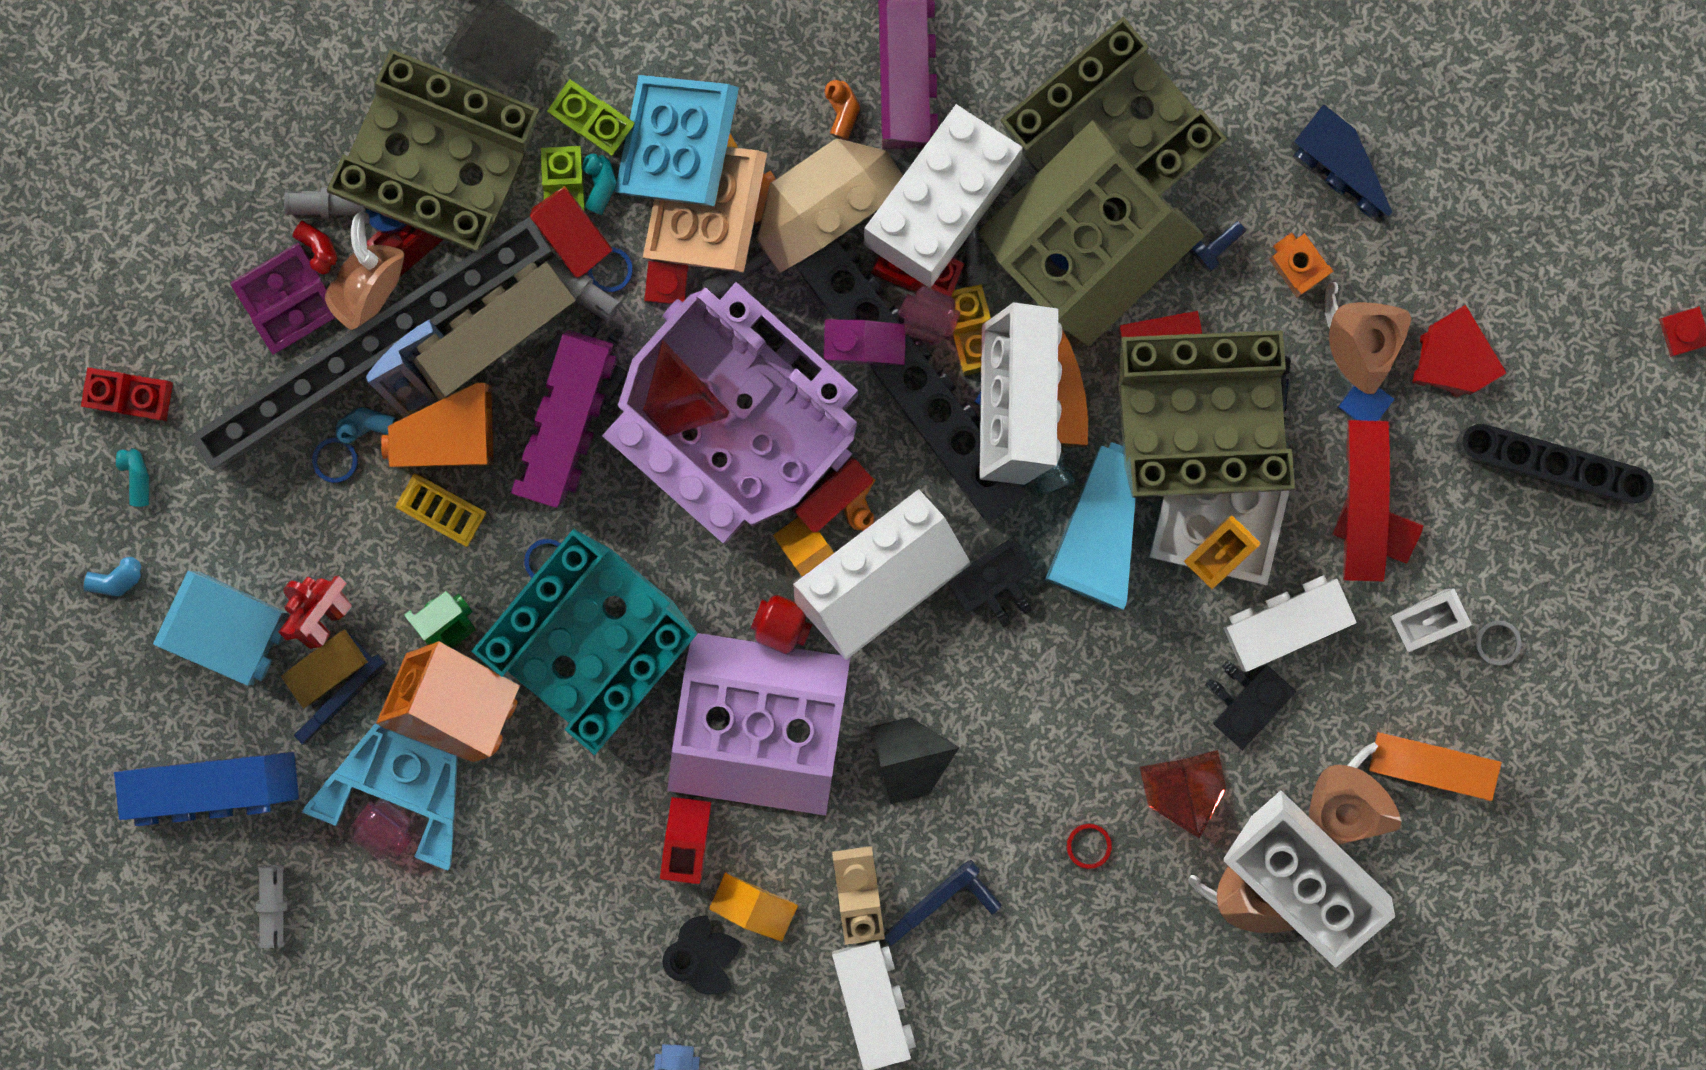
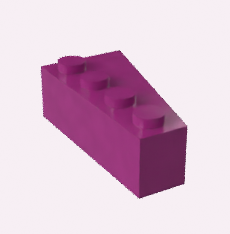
[511,330,617,508]

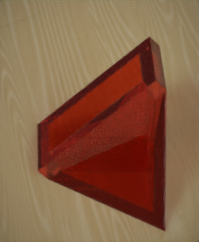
[642,340,729,437]
[1139,750,1226,839]

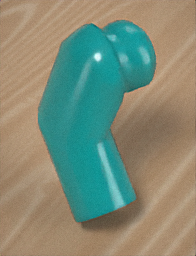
[582,153,616,215]
[116,448,149,507]

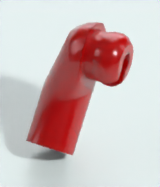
[292,220,338,275]

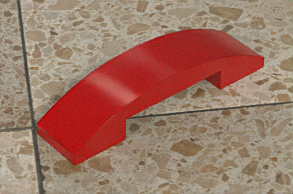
[1343,420,1390,582]

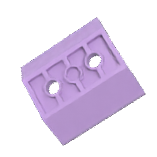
[667,633,851,816]

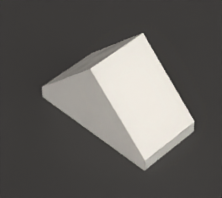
[1390,588,1472,652]

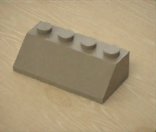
[413,261,576,401]

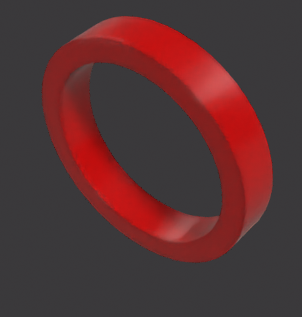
[1066,823,1112,869]

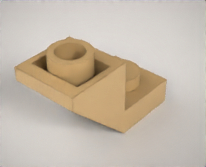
[832,846,885,945]

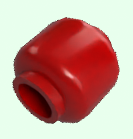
[750,595,813,654]

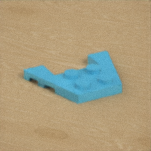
[302,723,458,871]

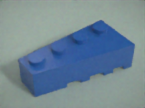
[114,752,299,826]

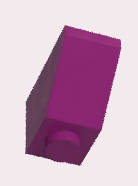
[824,319,906,365]

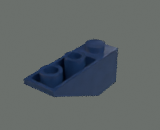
[1290,104,1392,221]

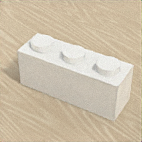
[1223,575,1357,672]
[832,940,916,1070]

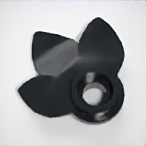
[662,915,741,995]

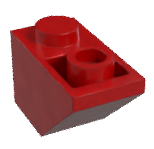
[660,797,712,884]

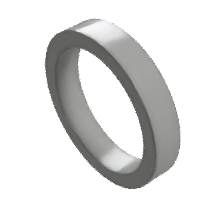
[1475,621,1521,665]

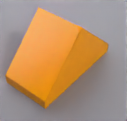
[1183,515,1261,589]
[772,517,834,577]
[709,872,798,942]

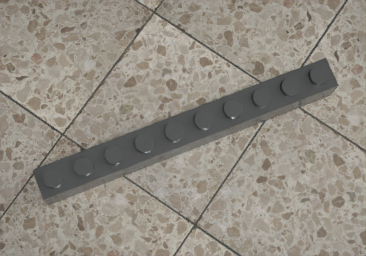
[190,217,555,472]

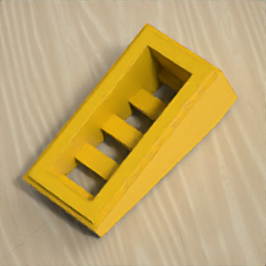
[395,473,487,547]

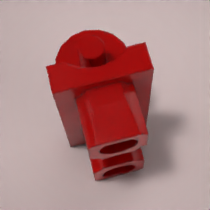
[278,575,352,649]

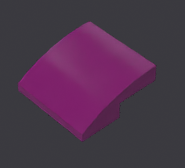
[230,242,336,355]

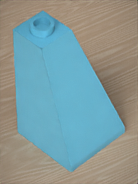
[1045,442,1136,611]

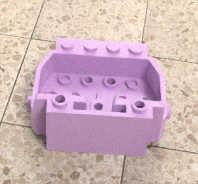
[602,282,858,545]

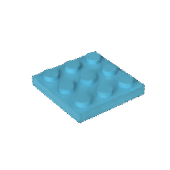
[615,75,739,207]

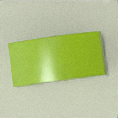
[547,79,635,156]
[541,146,585,212]

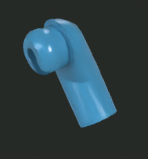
[84,557,142,596]

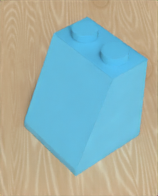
[153,571,287,686]

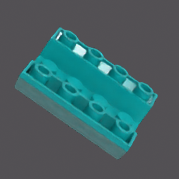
[471,529,698,755]

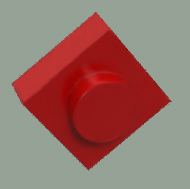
[644,261,689,305]
[1659,306,1706,357]

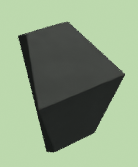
[871,717,960,804]

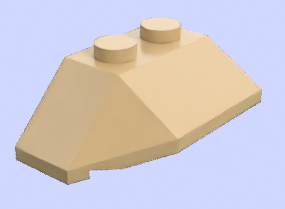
[757,138,903,273]

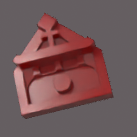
[1412,305,1506,397]

